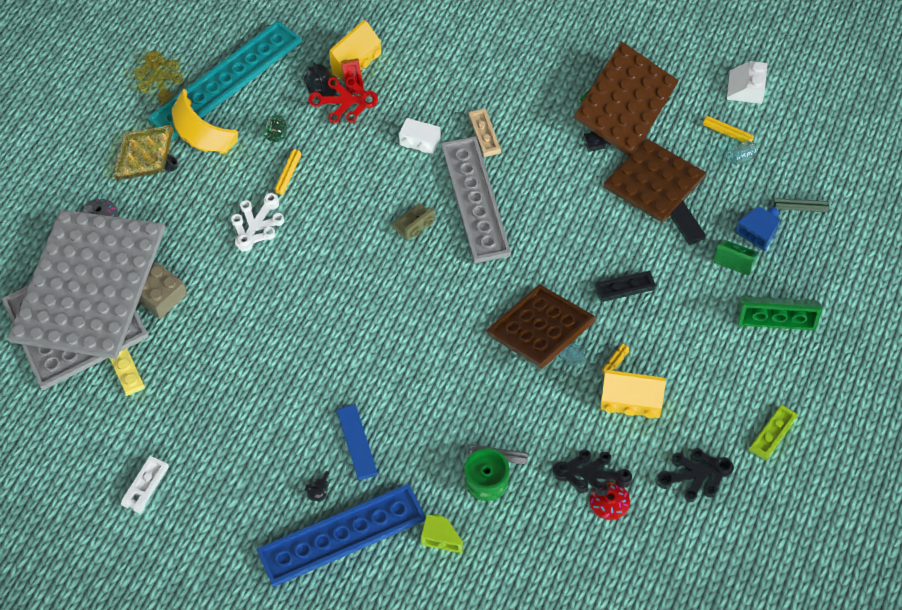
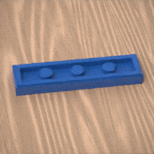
[337,404,378,481]

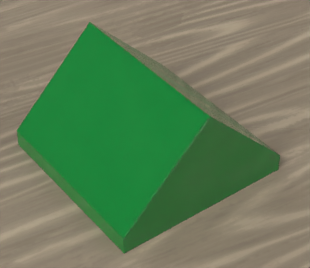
[714,239,760,276]

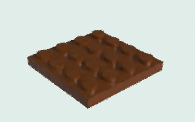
[603,139,706,223]
[486,284,596,369]

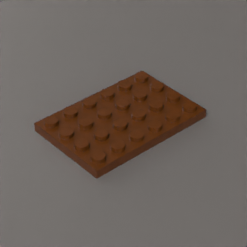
[573,41,679,156]

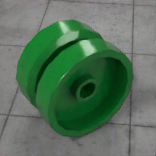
[464,448,510,502]

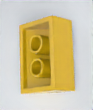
[329,20,381,81]
[600,370,666,418]

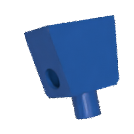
[736,206,780,251]

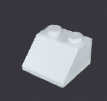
[727,61,767,104]

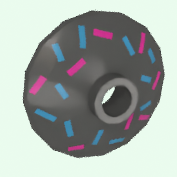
[82,199,118,217]

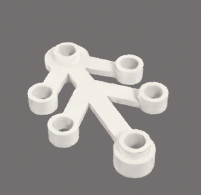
[231,193,284,251]

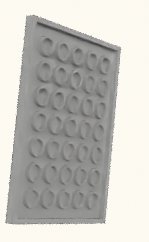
[7,209,166,359]

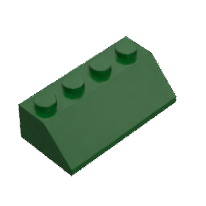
[738,295,822,331]

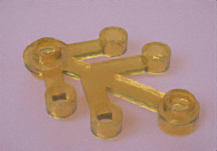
[134,51,184,105]

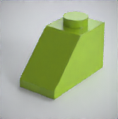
[421,514,463,554]

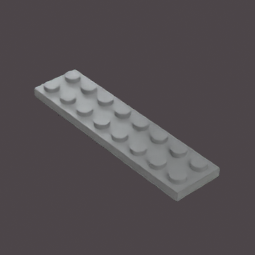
[441,136,511,264]

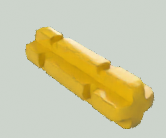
[601,344,629,375]

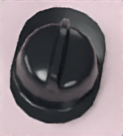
[304,62,336,100]

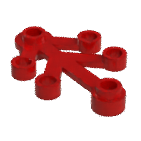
[308,77,378,124]

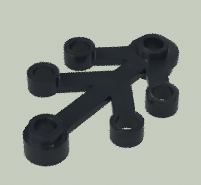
[657,448,734,502]
[553,449,632,496]

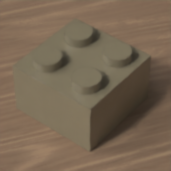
[138,262,187,319]

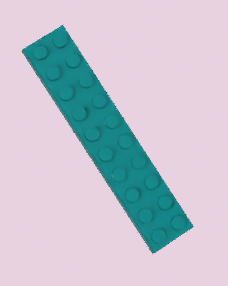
[147,20,302,141]

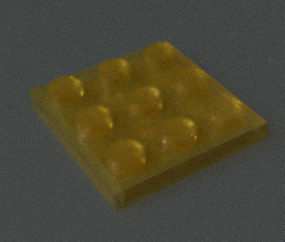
[113,125,174,180]

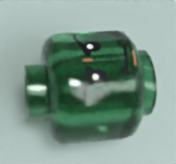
[263,114,288,142]

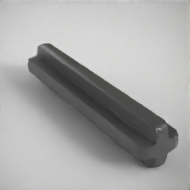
[468,444,528,464]

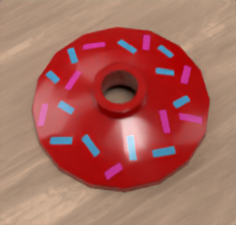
[589,482,631,520]

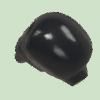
[305,471,329,502]

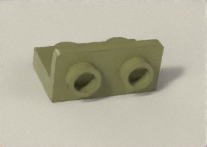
[393,203,435,241]

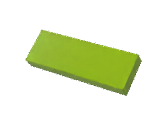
[749,404,798,461]

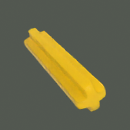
[703,116,754,145]
[274,149,301,195]

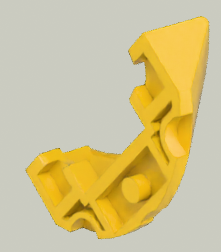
[172,89,238,154]

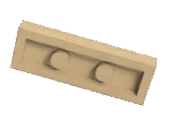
[469,108,501,157]

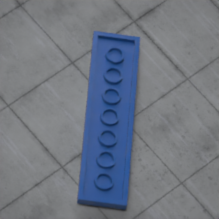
[256,484,426,587]

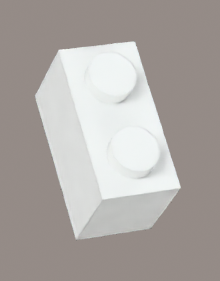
[399,118,441,154]

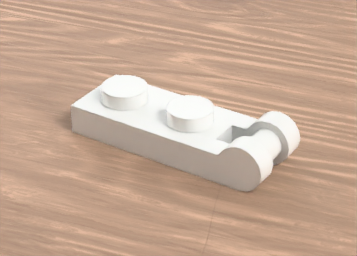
[121,456,169,514]

